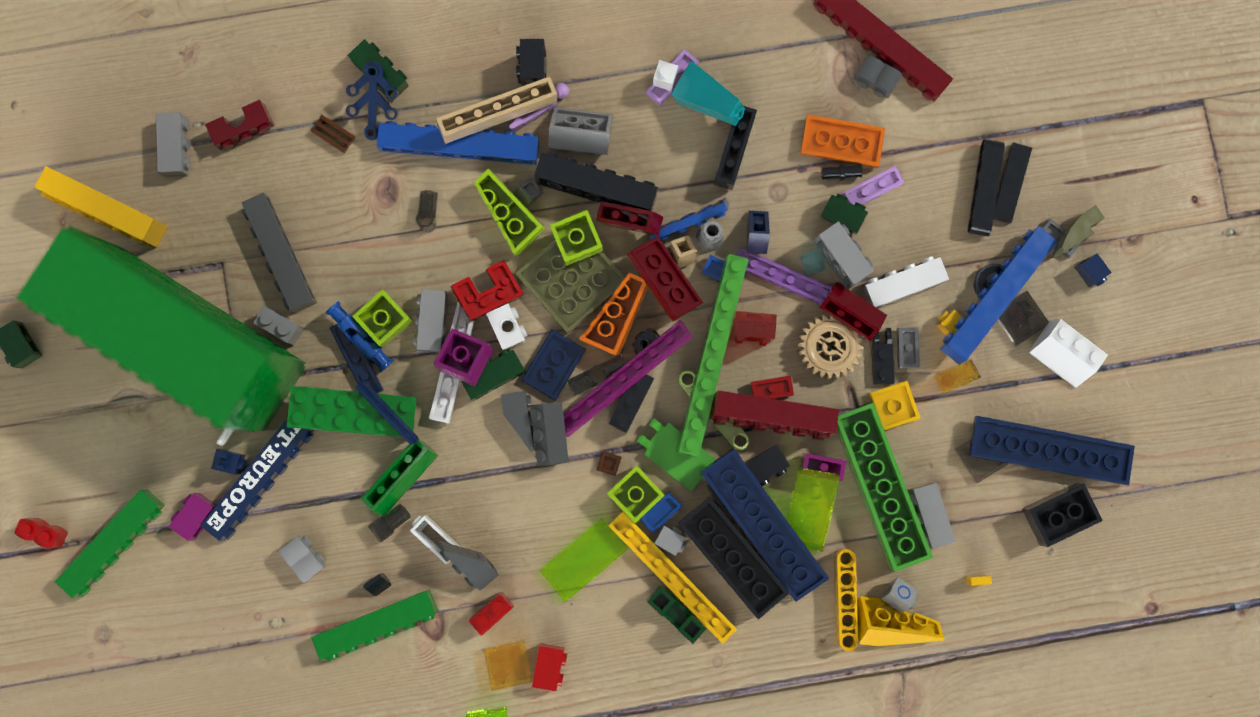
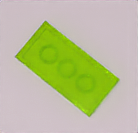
[787,468,840,552]
[540,519,628,602]

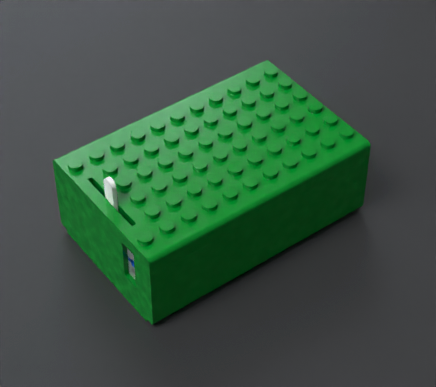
[17,226,306,446]

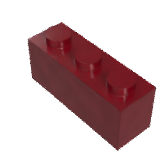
[596,201,663,236]
[819,282,887,341]

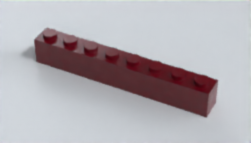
[813,0,954,102]

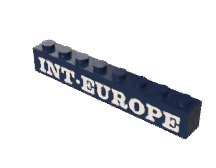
[200,419,314,541]

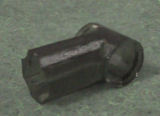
[416,190,438,233]
[368,504,411,543]

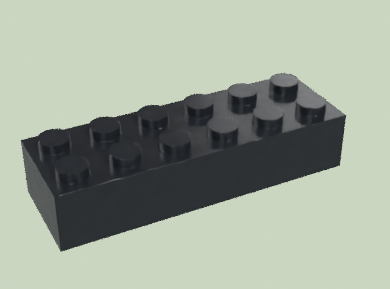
[534,152,658,211]
[677,497,789,620]

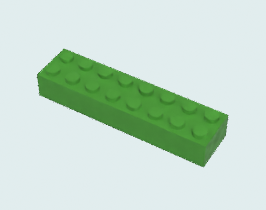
[837,403,933,572]

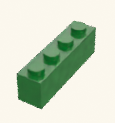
[361,439,439,516]

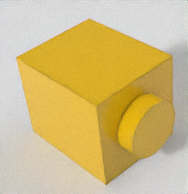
[937,309,963,335]

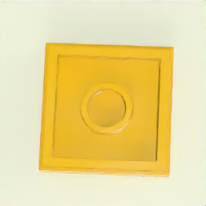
[868,381,921,431]

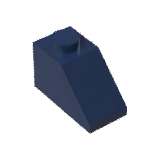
[747,210,770,254]

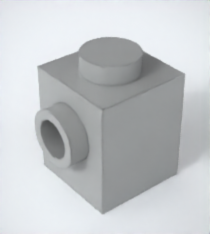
[654,525,687,556]

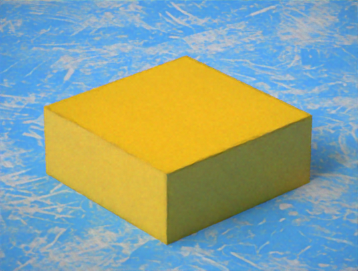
[965,574,992,586]

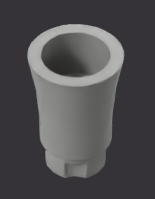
[696,221,724,252]

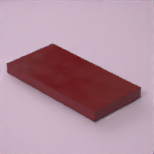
[627,236,703,322]

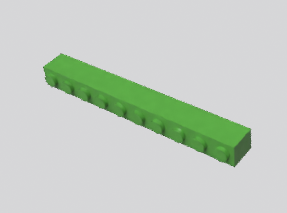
[676,254,748,457]

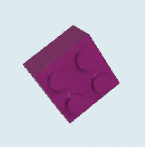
[433,328,493,387]

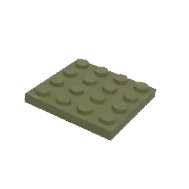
[515,239,625,334]

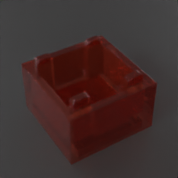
[731,311,777,346]

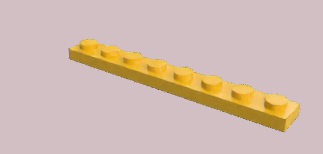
[608,511,737,644]

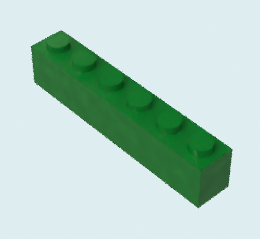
[54,489,165,598]
[311,589,439,662]

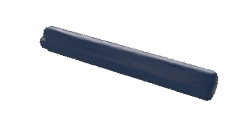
[356,381,419,445]

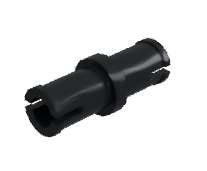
[821,164,863,180]

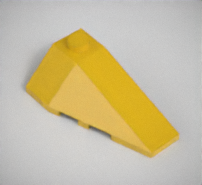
[857,596,944,646]

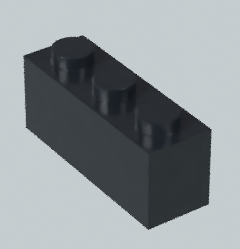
[609,374,654,433]

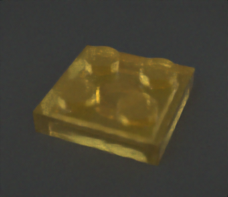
[484,640,532,691]

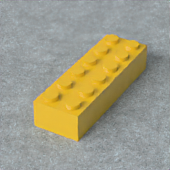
[34,166,168,248]

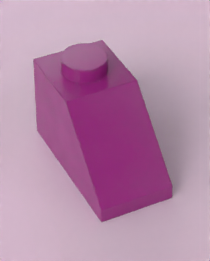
[799,453,846,481]

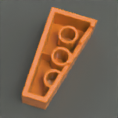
[579,272,649,356]

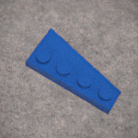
[651,198,729,241]

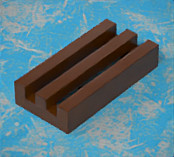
[310,114,356,154]

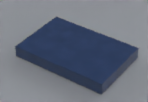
[521,329,586,401]

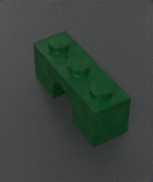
[646,585,707,644]

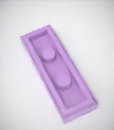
[645,49,699,106]
[842,166,905,205]

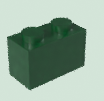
[821,193,868,235]
[0,320,42,369]

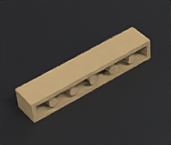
[436,76,557,144]

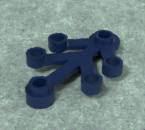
[346,61,399,140]

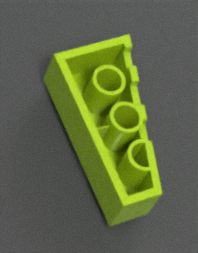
[474,169,546,256]

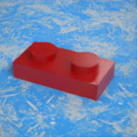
[750,375,794,399]

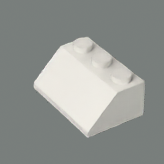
[1028,319,1108,388]

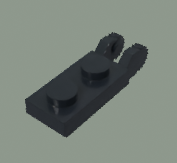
[872,328,895,385]

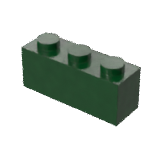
[347,39,409,102]
[460,349,526,401]

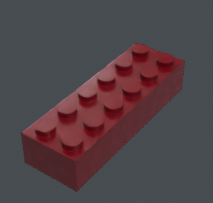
[708,390,839,440]

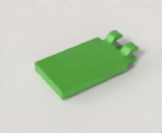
[636,418,716,492]

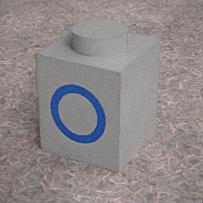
[881,577,918,613]

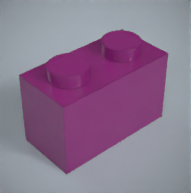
[169,493,217,541]

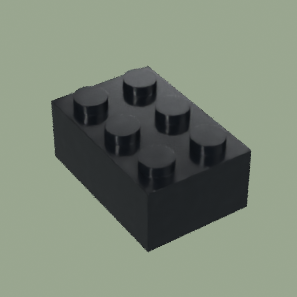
[1022,483,1103,547]

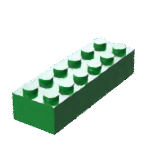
[287,386,417,437]

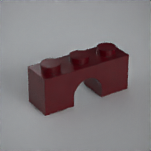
[205,99,274,151]

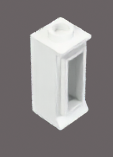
[410,515,461,564]

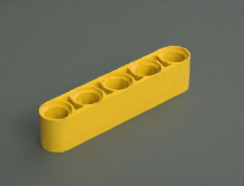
[834,548,858,651]

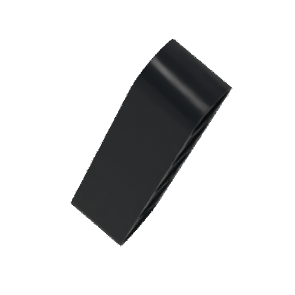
[968,139,1005,237]

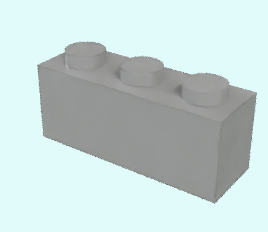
[156,112,191,177]
[414,289,448,353]
[909,482,956,549]

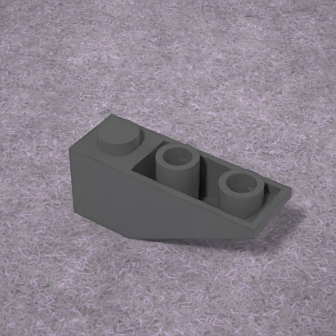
[501,391,535,452]
[438,541,499,591]

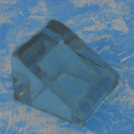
[800,249,826,276]

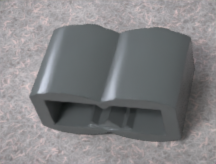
[854,55,902,98]

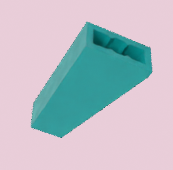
[671,61,745,126]

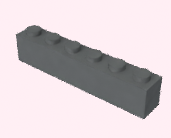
[241,192,317,313]

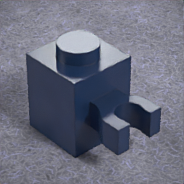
[211,449,247,475]

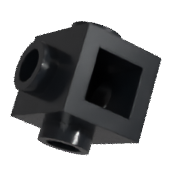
[632,327,660,355]

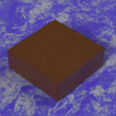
[597,451,622,476]

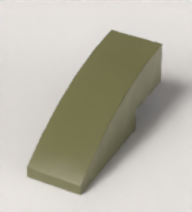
[1053,205,1105,258]

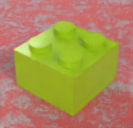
[550,210,603,266]
[352,289,414,348]
[607,465,665,523]

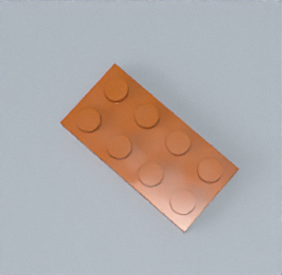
[800,114,885,168]

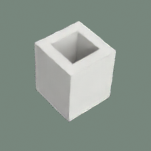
[653,60,678,91]

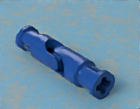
[325,301,394,373]

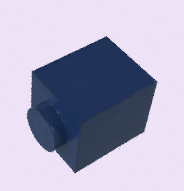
[1075,253,1112,287]

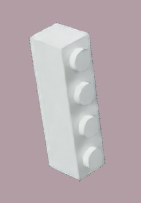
[862,256,949,308]

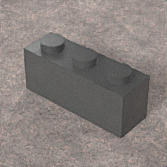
[530,402,569,466]

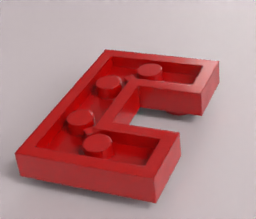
[451,260,523,322]

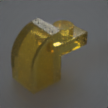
[934,358,981,395]

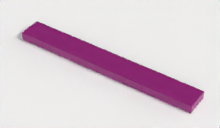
[563,320,693,437]

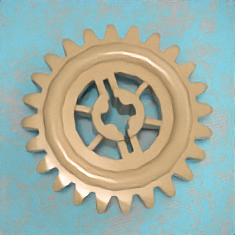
[797,314,864,380]

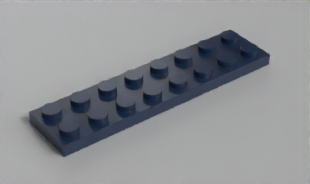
[968,416,1135,486]
[700,447,829,602]

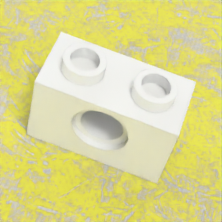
[486,304,528,351]

